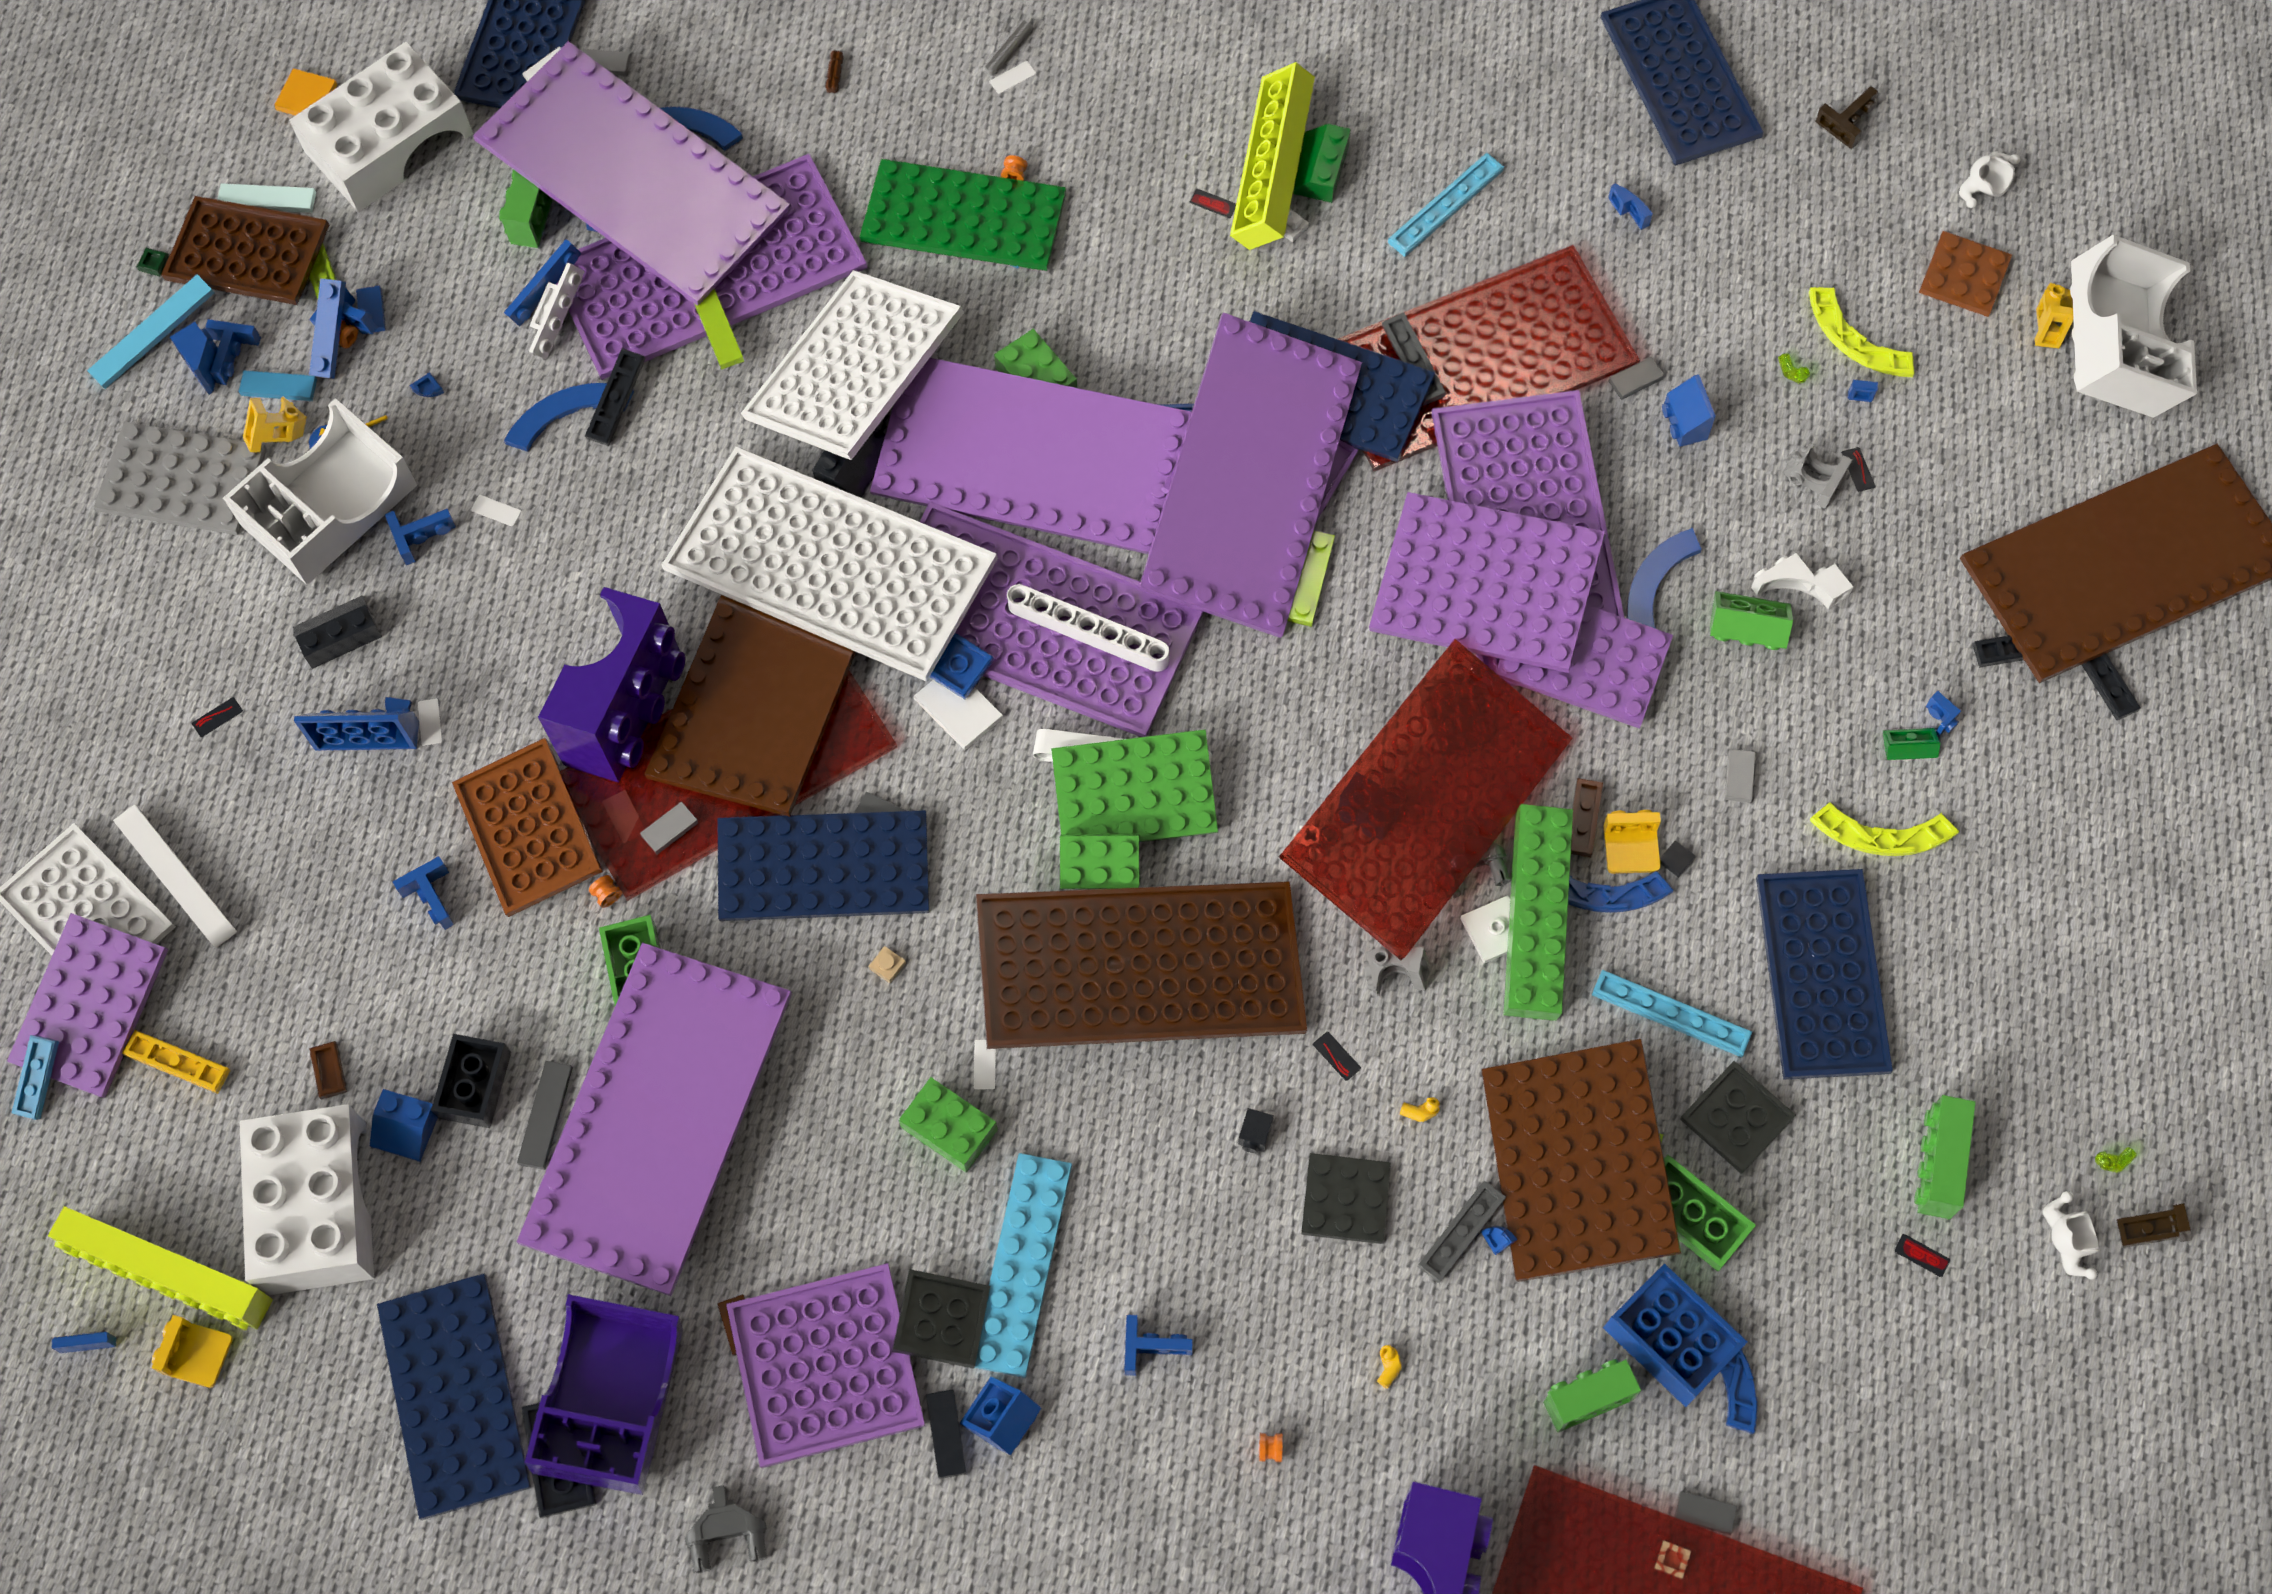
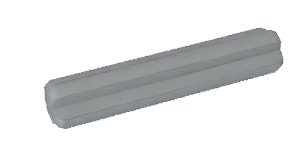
[984,20,1031,76]

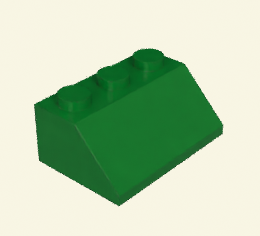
[1293,124,1351,203]

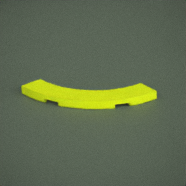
[1809,287,1914,377]
[1810,802,1959,856]

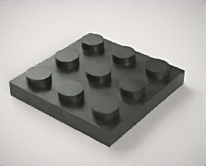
[1680,1061,1796,1174]
[1301,1153,1391,1244]
[892,1269,990,1369]

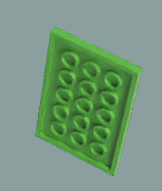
[1051,729,1218,842]

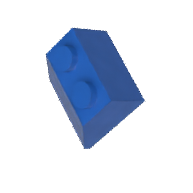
[170,322,218,395]
[1662,374,1716,447]
[369,1089,438,1162]
[960,1377,1042,1456]

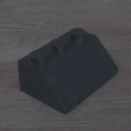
[812,427,885,498]
[293,595,382,669]

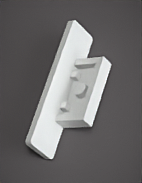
[529,263,584,360]

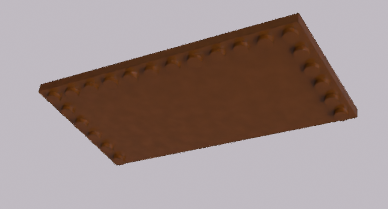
[1960,443,2272,683]
[645,594,856,817]
[976,881,1307,1049]

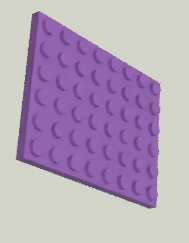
[1369,492,1605,673]

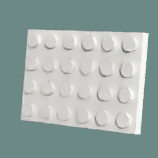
[0,823,175,956]

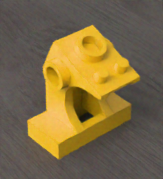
[2035,282,2074,349]
[243,397,307,452]

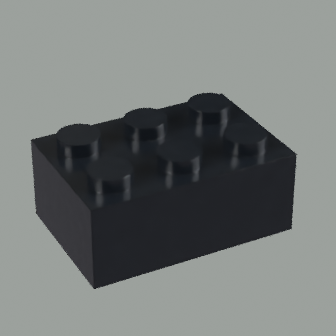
[431,1034,512,1128]

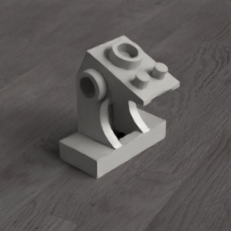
[1783,443,1852,509]
[1364,946,1430,996]

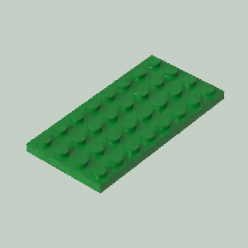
[860,159,1066,271]

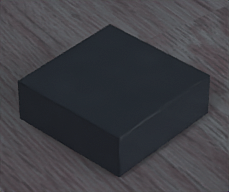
[1659,840,1696,878]

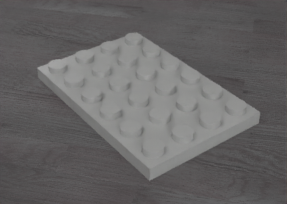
[93,422,267,535]

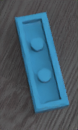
[239,370,317,401]
[12,1035,59,1120]

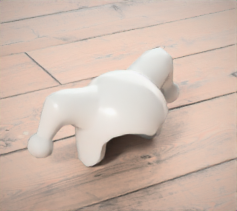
[1959,151,2021,208]
[2043,1191,2100,1280]

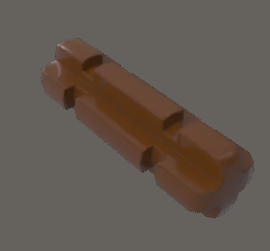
[825,50,844,93]

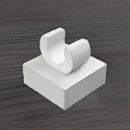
[1284,209,1309,242]

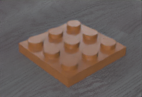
[1919,231,2012,317]

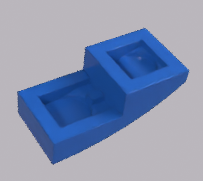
[1608,183,1653,230]

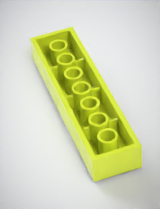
[1230,62,1315,250]
[48,1206,273,1331]

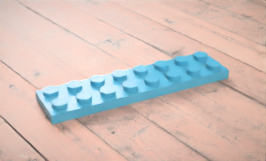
[974,1153,1072,1378]

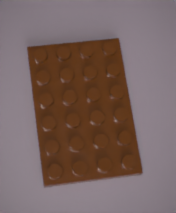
[161,196,330,305]

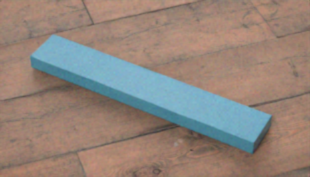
[1388,153,1504,257]
[87,275,215,389]
[1592,970,1752,1057]

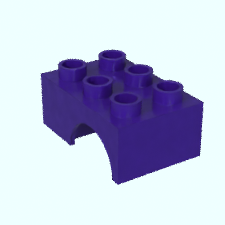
[538,587,686,783]
[524,1294,683,1495]
[1391,1481,1493,1594]

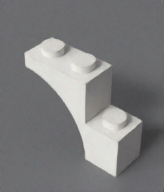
[1751,553,1853,609]

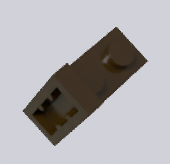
[1815,86,1878,149]
[2116,1203,2192,1248]

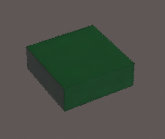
[136,247,169,277]

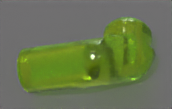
[1778,353,1810,383]
[2095,1147,2137,1173]

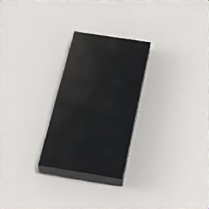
[522,1403,596,1518]

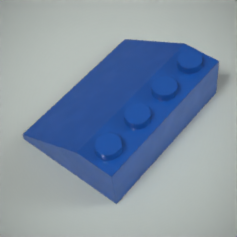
[294,709,419,751]
[1603,1263,1748,1407]

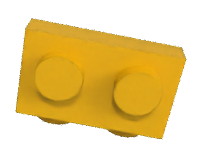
[1603,810,1661,874]
[151,1315,233,1388]

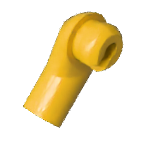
[1399,1097,1440,1122]
[1377,1345,1402,1389]

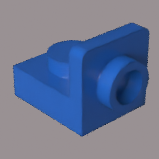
[1925,691,1961,736]

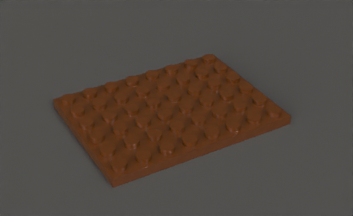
[1481,1039,1681,1282]

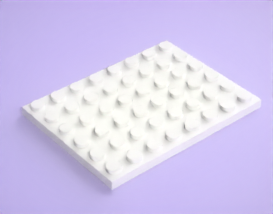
[741,270,964,460]

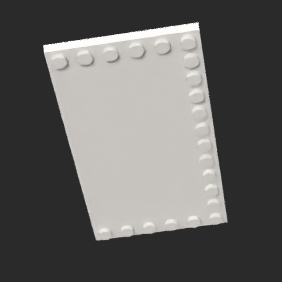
[662,447,998,682]

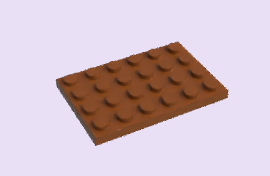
[452,738,603,917]

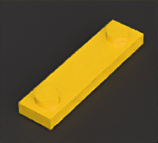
[122,1030,231,1094]

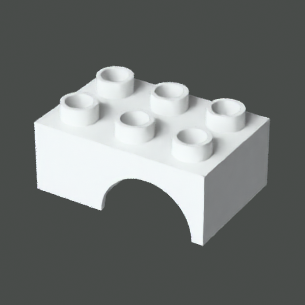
[289,42,473,212]
[2070,235,2197,418]
[223,398,417,585]
[240,1104,374,1295]

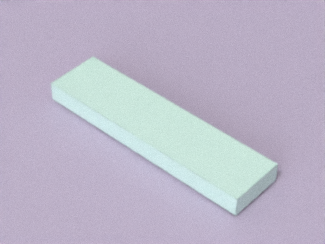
[217,184,316,213]

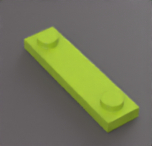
[1287,530,1335,627]

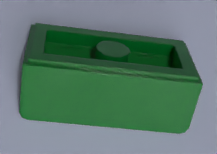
[1883,728,1941,760]

